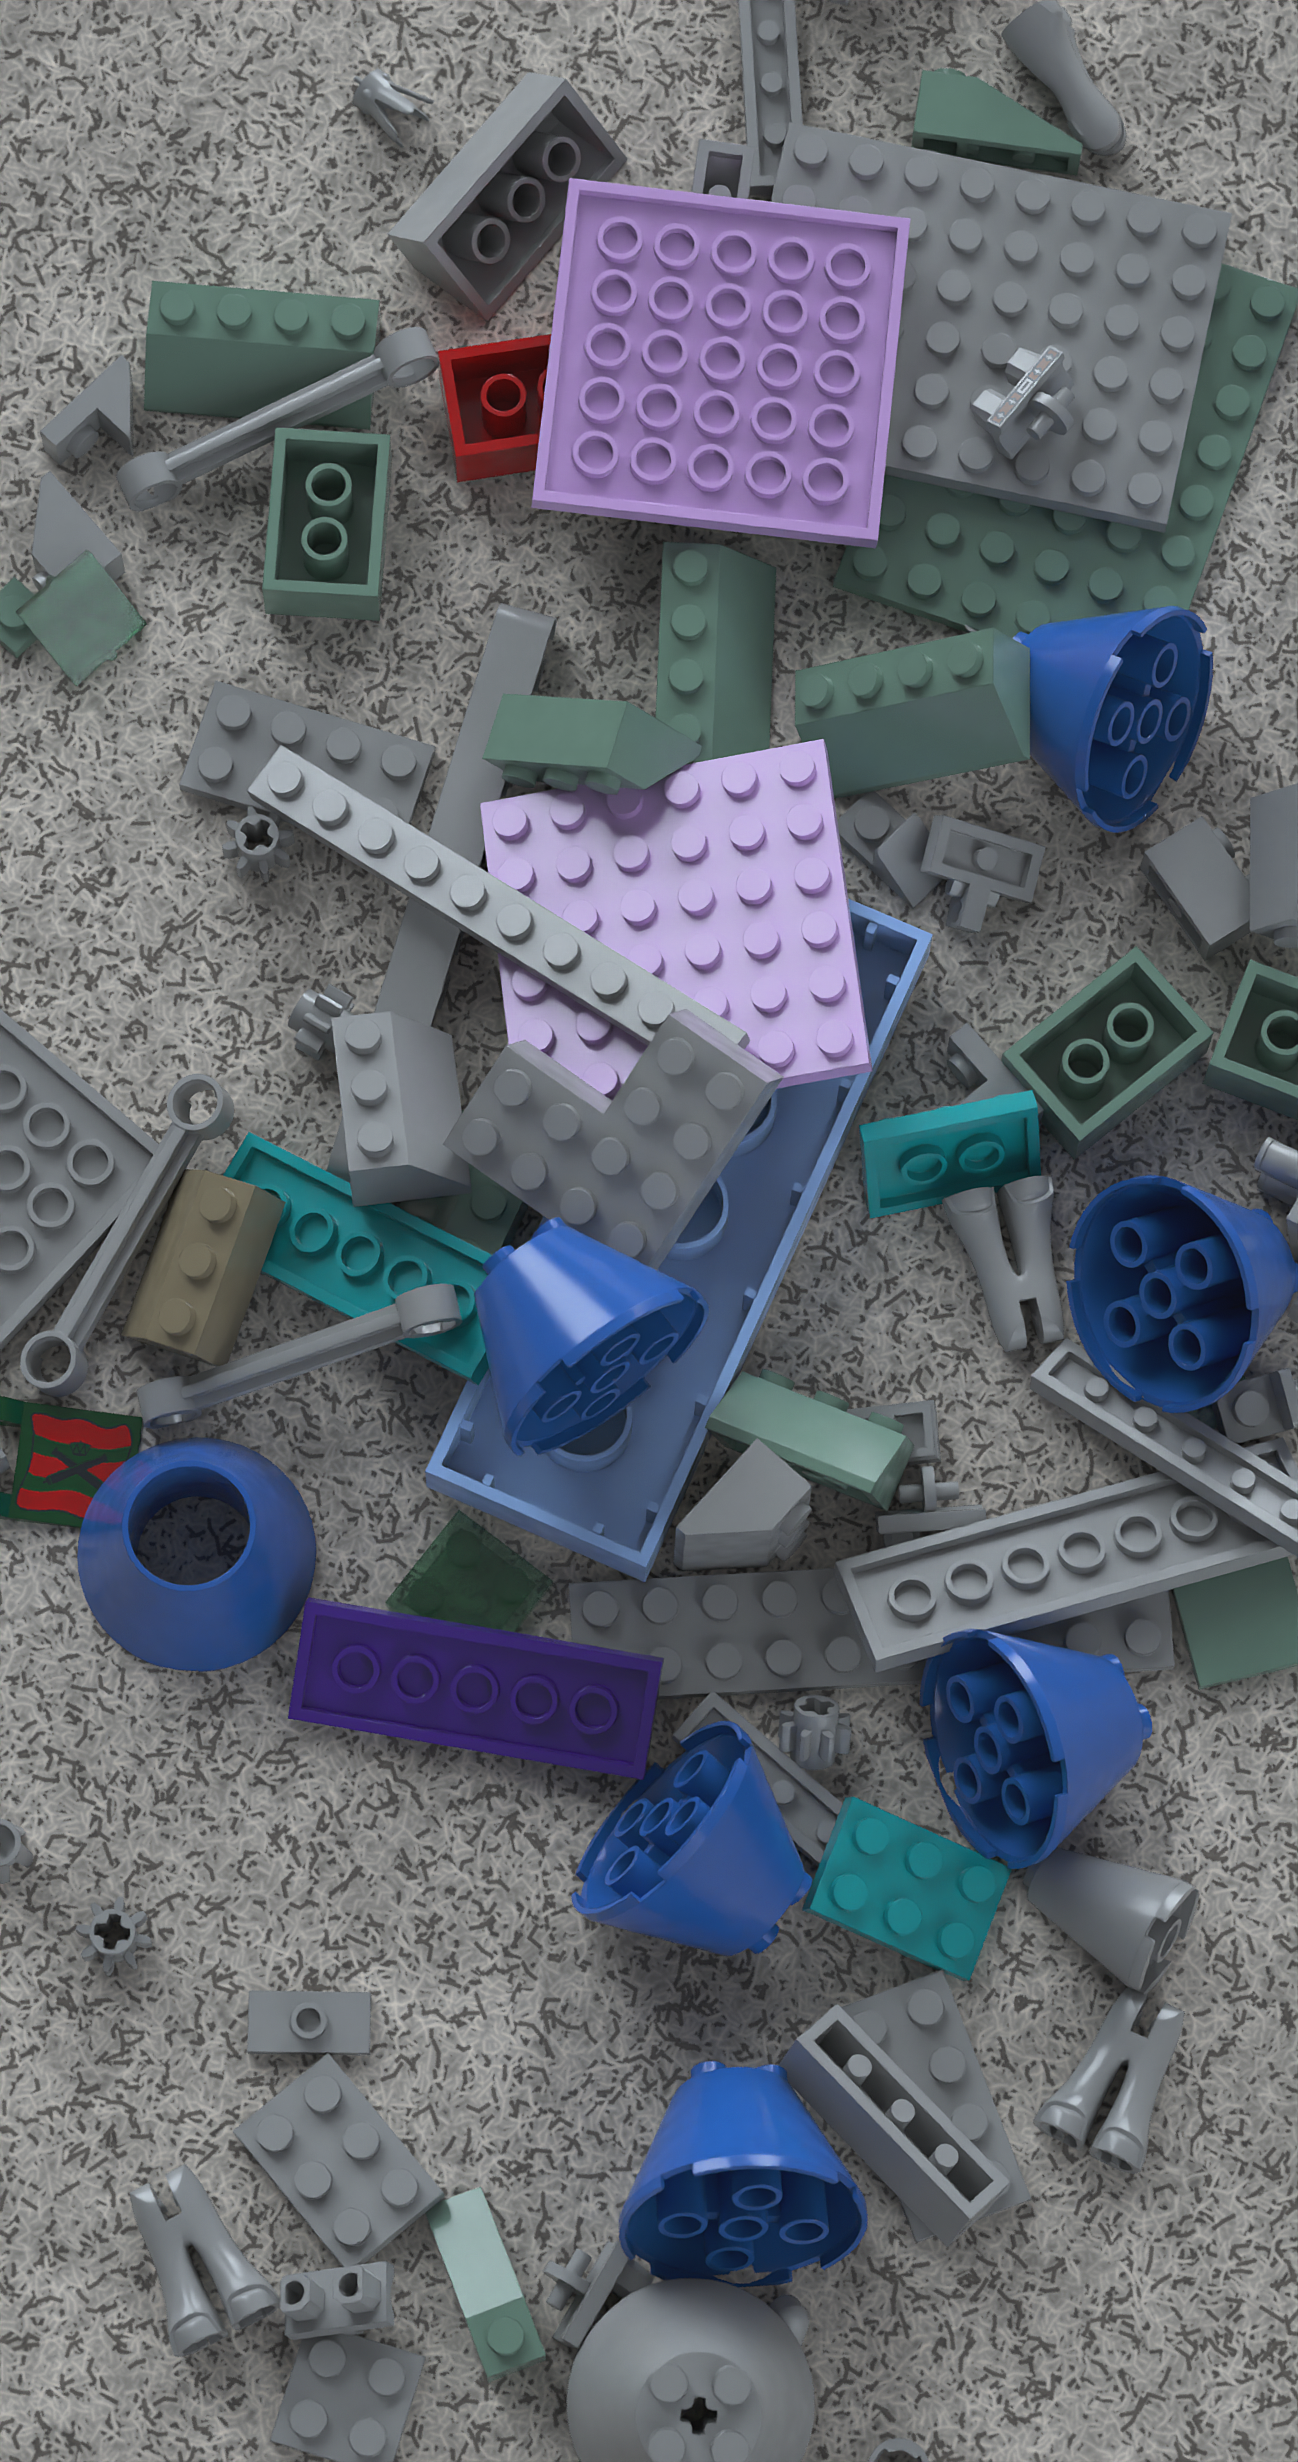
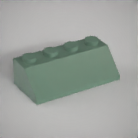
[144,281,381,430]
[655,542,776,765]
[795,628,1030,798]

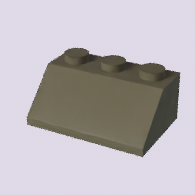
[121,1169,286,1367]

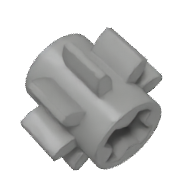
[222,806,295,882]
[288,984,354,1061]
[778,1695,852,1770]
[76,1897,153,1976]

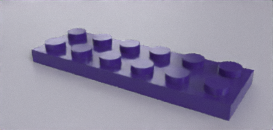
[288,1597,664,1780]

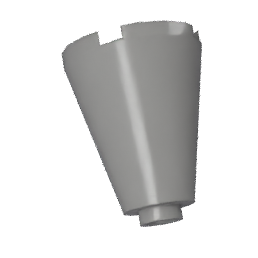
[1023,1847,1199,1994]

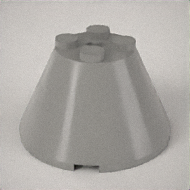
[566,2278,815,2462]

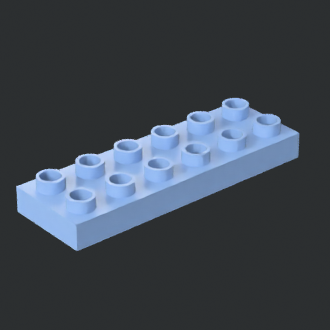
[425,899,933,1582]

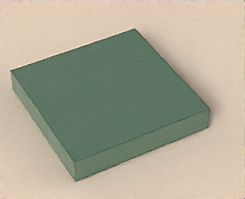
[1171,1556,1298,1690]

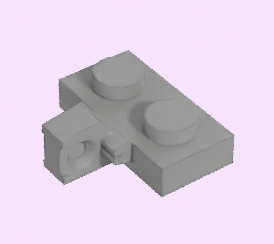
[920,815,1046,933]

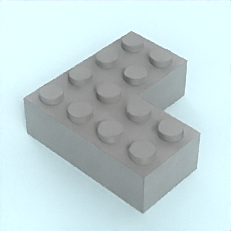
[443,1009,784,1270]

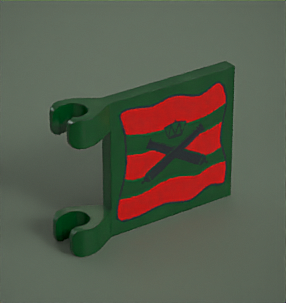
[0,1396,143,1528]

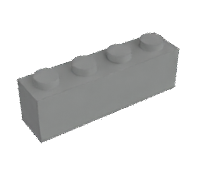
[779,2004,1010,2248]

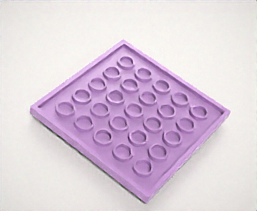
[531,178,910,548]
[480,739,873,1100]

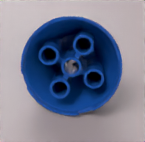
[1013,606,1213,833]
[1066,1175,1298,1413]
[474,1217,709,1456]
[920,1629,1152,1869]
[571,1721,812,1956]
[618,2061,868,2288]

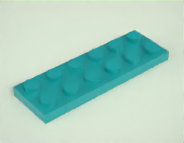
[223,1132,491,1386]

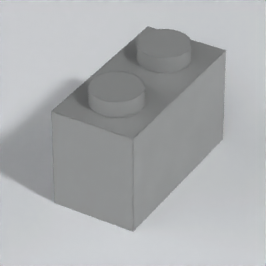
[1140,816,1251,961]

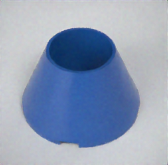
[77,1437,316,1672]

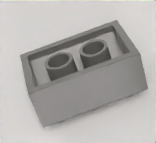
[331,1011,472,1207]
[673,1438,812,1571]

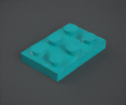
[859,1090,1041,1219]
[802,1796,1012,1981]

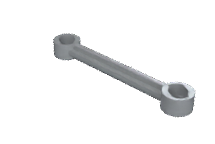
[116,327,440,512]
[20,1074,234,1397]
[136,1284,462,1429]

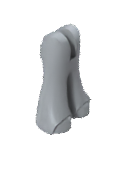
[1001,0,1127,156]
[942,1175,1064,1353]
[1033,1987,1185,2174]
[130,2164,280,2357]

